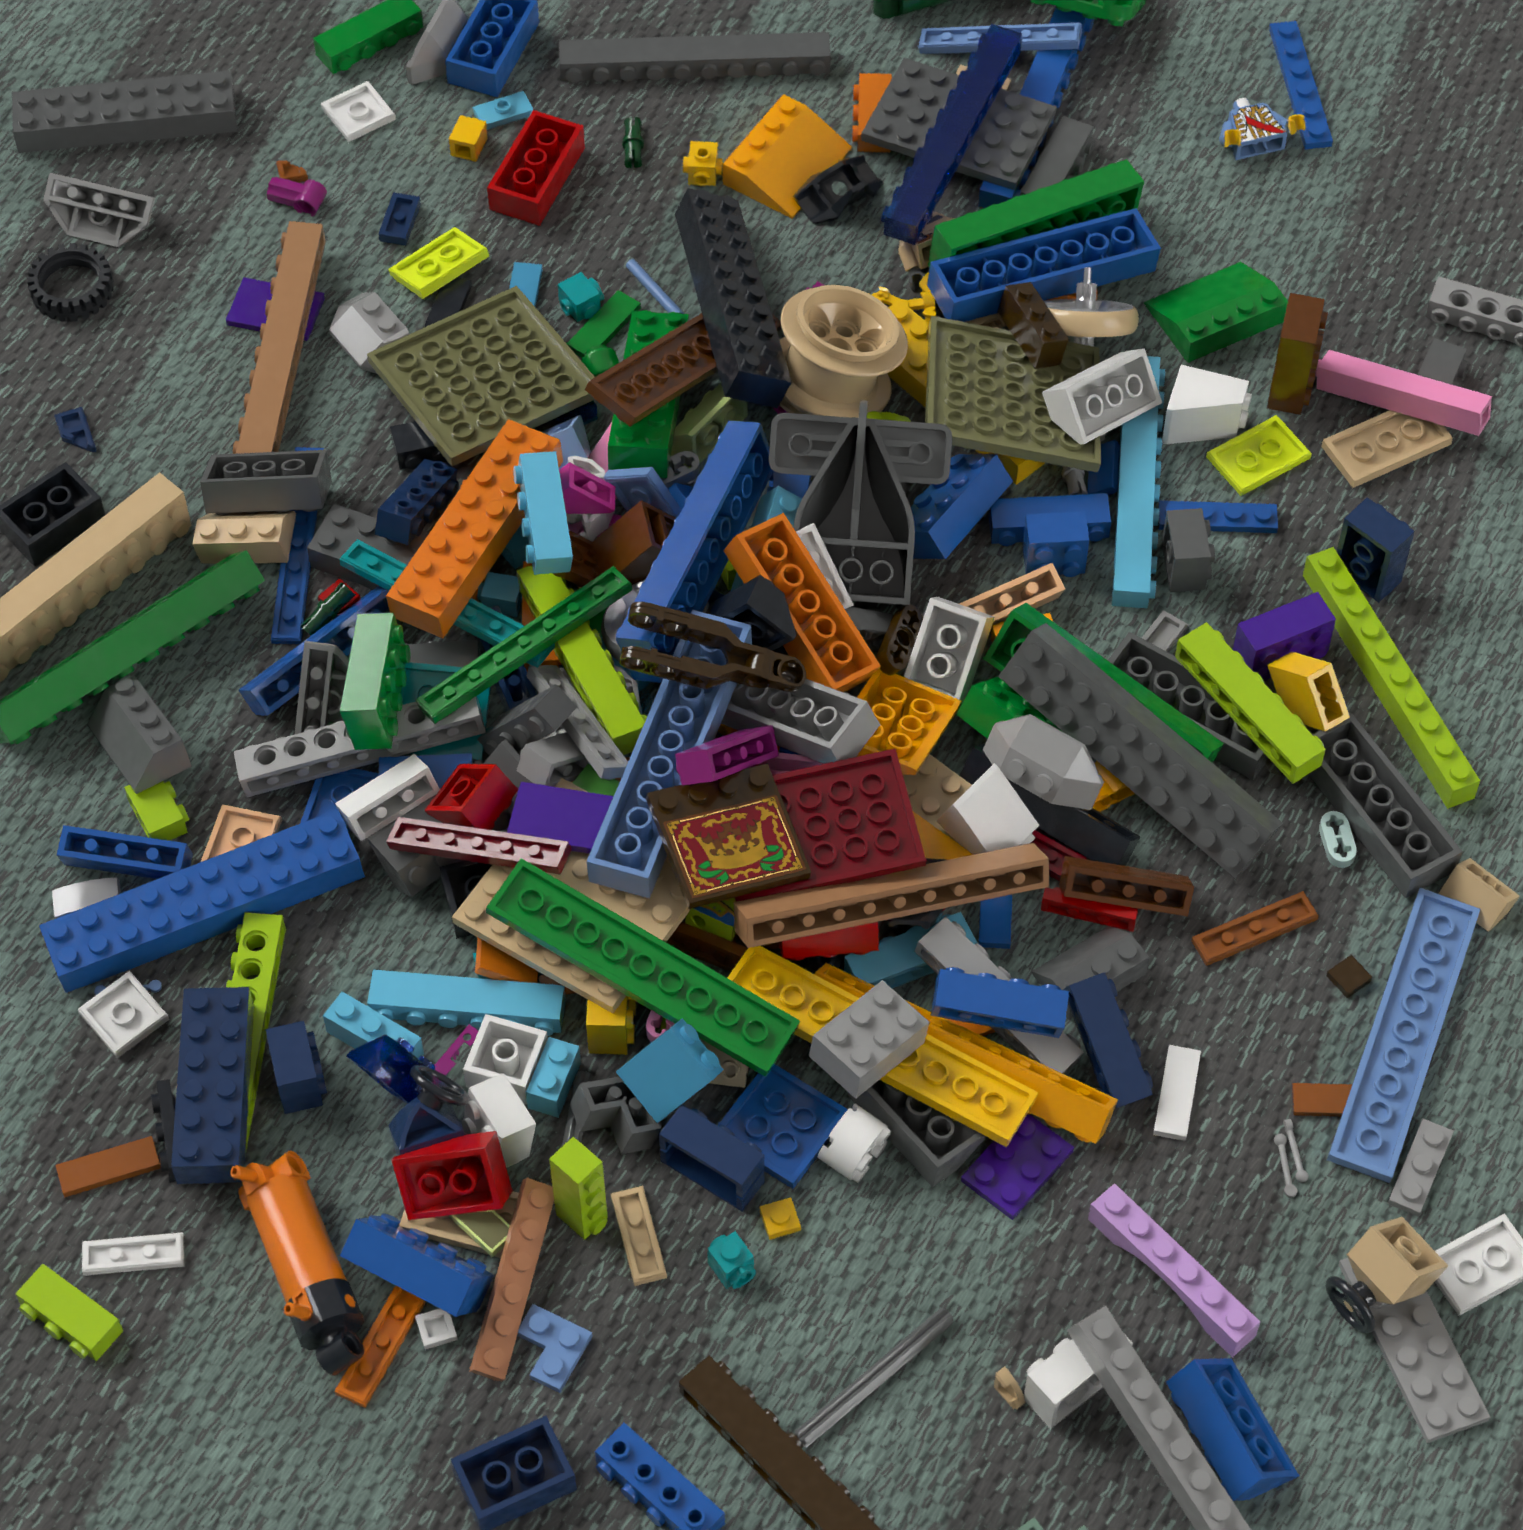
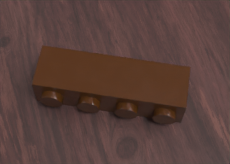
[1059,856,1195,917]

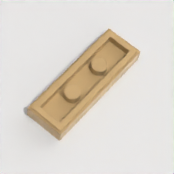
[611,1186,667,1286]

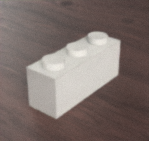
[335,754,440,841]

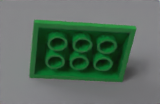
[1144,262,1288,363]

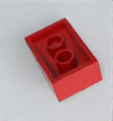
[391,1131,513,1220]

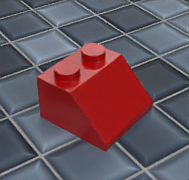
[425,764,519,830]

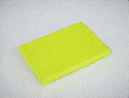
[389,227,489,299]
[1206,415,1312,496]

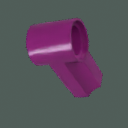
[267,177,327,217]

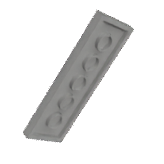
[1338,1258,1490,1443]

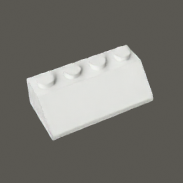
[1042,348,1162,445]

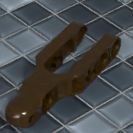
[620,601,806,692]

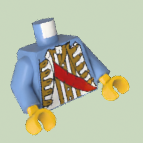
[1219,98,1306,160]

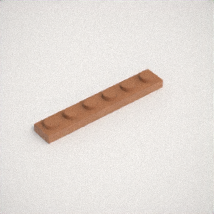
[469,1178,554,1382]

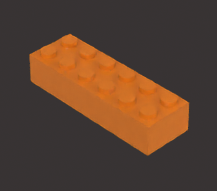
[723,513,881,693]

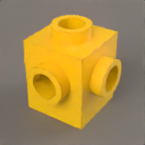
[683,141,723,186]

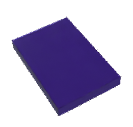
[226,277,325,341]
[507,782,614,854]

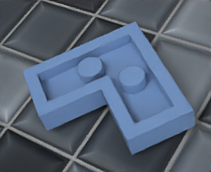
[517,1304,592,1393]

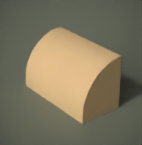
[1438,858,1520,932]

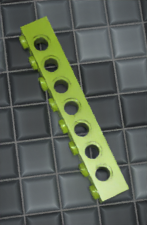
[226,913,286,1157]

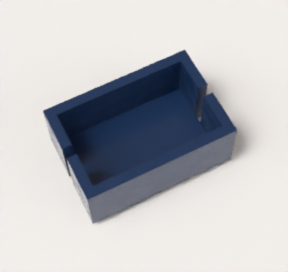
[659,1105,765,1212]

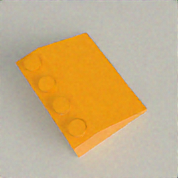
[723,94,852,219]
[856,668,962,775]

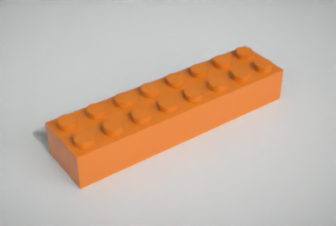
[386,419,563,638]

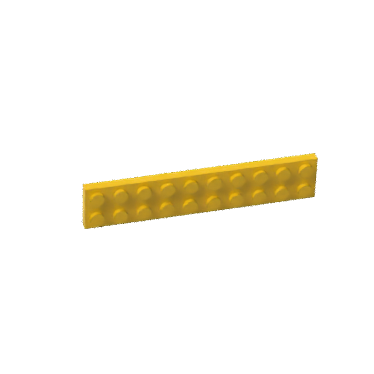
[727,946,1039,1147]

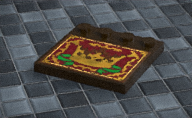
[646,763,812,909]

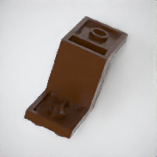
[553,500,676,587]

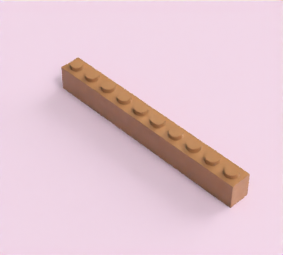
[233,221,326,454]
[734,843,1049,948]

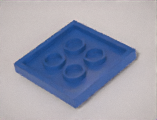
[717,1064,848,1189]

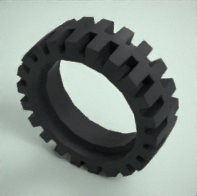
[27,243,114,322]

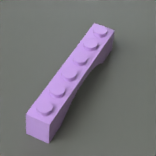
[1088,1183,1260,1358]

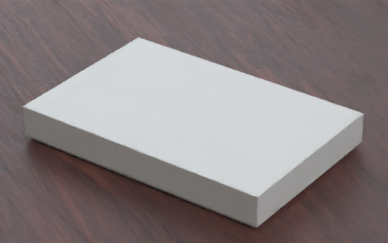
[1435,1214,1523,1316]

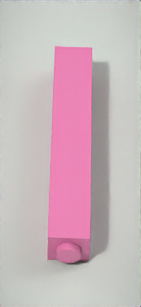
[1315,350,1492,436]

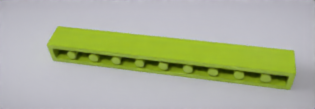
[1303,547,1480,809]

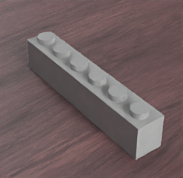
[914,916,1084,1074]

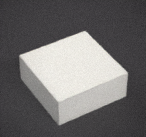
[415,1308,458,1350]

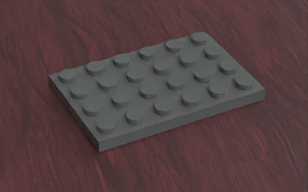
[861,58,1057,191]

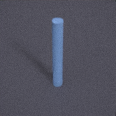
[626,259,684,314]

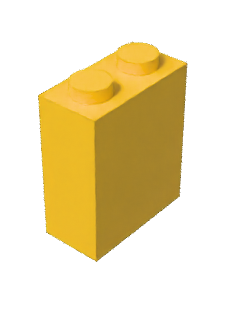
[1267,651,1350,732]

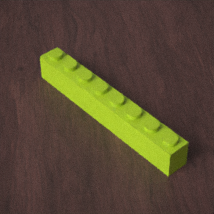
[516,565,647,755]

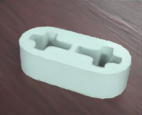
[1319,811,1357,868]

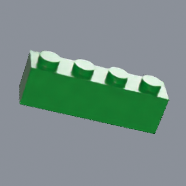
[313,0,423,74]

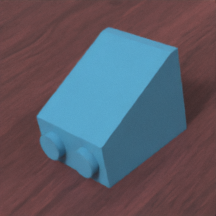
[616,1018,724,1123]

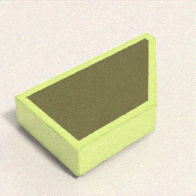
[449,1210,510,1258]

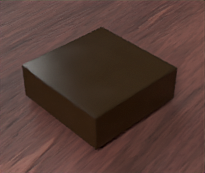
[1326,954,1373,998]

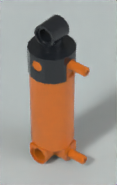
[230,1151,364,1376]

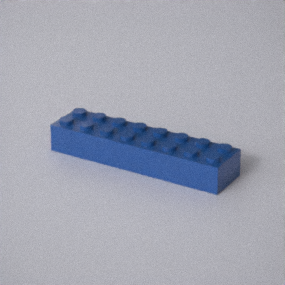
[927,208,1161,322]

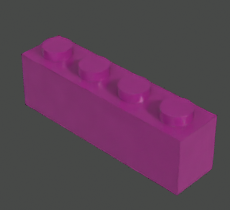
[675,725,779,785]

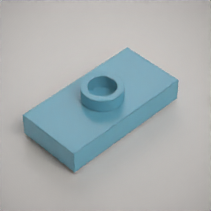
[473,91,534,130]

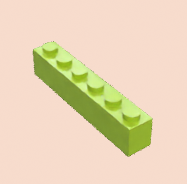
[1175,622,1326,784]

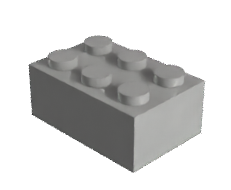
[809,980,929,1099]

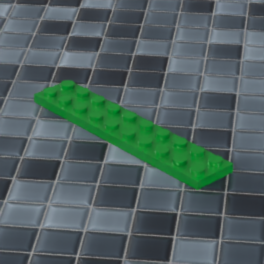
[486,858,800,1077]

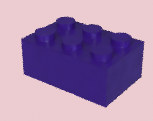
[1233,592,1336,681]

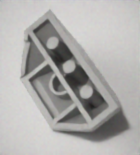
[406,0,468,85]
[43,173,155,248]
[329,292,410,374]
[295,641,349,734]
[983,714,1104,810]

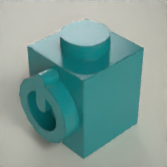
[558,272,605,322]
[707,1231,757,1289]

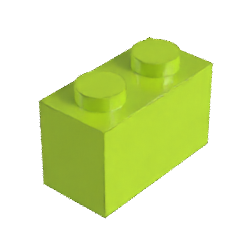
[124,780,189,841]

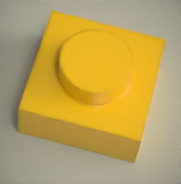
[759,1198,801,1240]

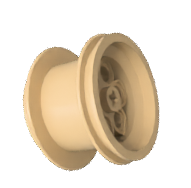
[780,285,908,418]

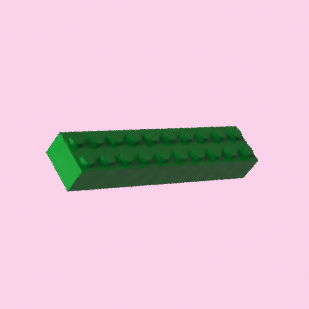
[0,550,265,745]

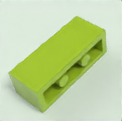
[15,1264,123,1361]

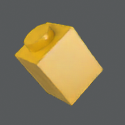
[449,115,488,162]

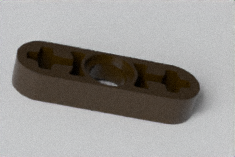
[876,604,923,676]

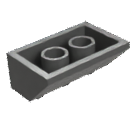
[1031,926,1149,1020]

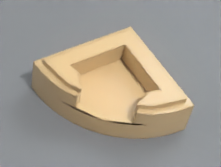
[994,1366,1025,1410]

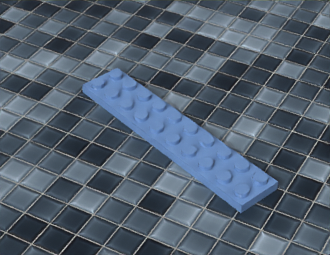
[1327,888,1480,1183]

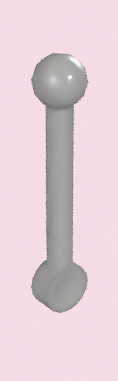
[1283,1119,1309,1183]
[1274,1134,1297,1198]

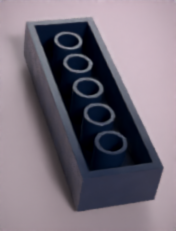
[171,987,254,1184]

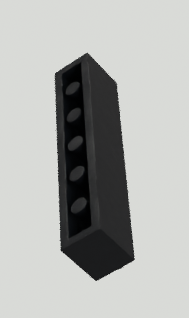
[959,743,1140,866]

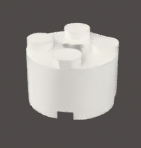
[818,1103,891,1183]

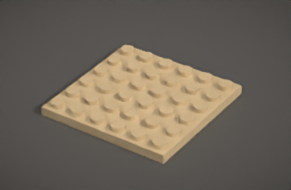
[452,777,691,1013]

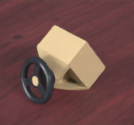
[1325,1217,1448,1334]

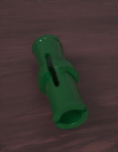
[622,117,644,168]
[300,582,355,635]

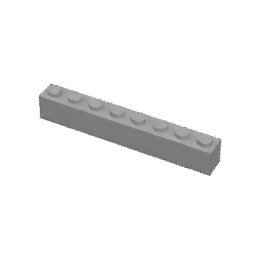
[1067,1306,1251,1530]

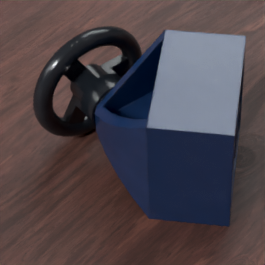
[388,1065,469,1156]

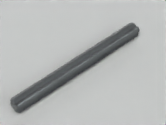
[795,1308,954,1447]

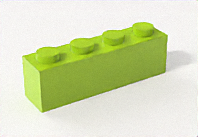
[549,1136,608,1240]

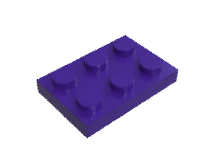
[961,1114,1074,1220]

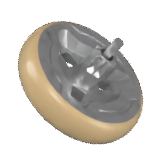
[1044,267,1139,346]

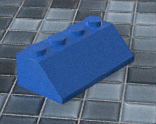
[1166,1358,1299,1501]

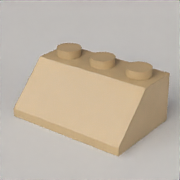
[192,511,296,564]

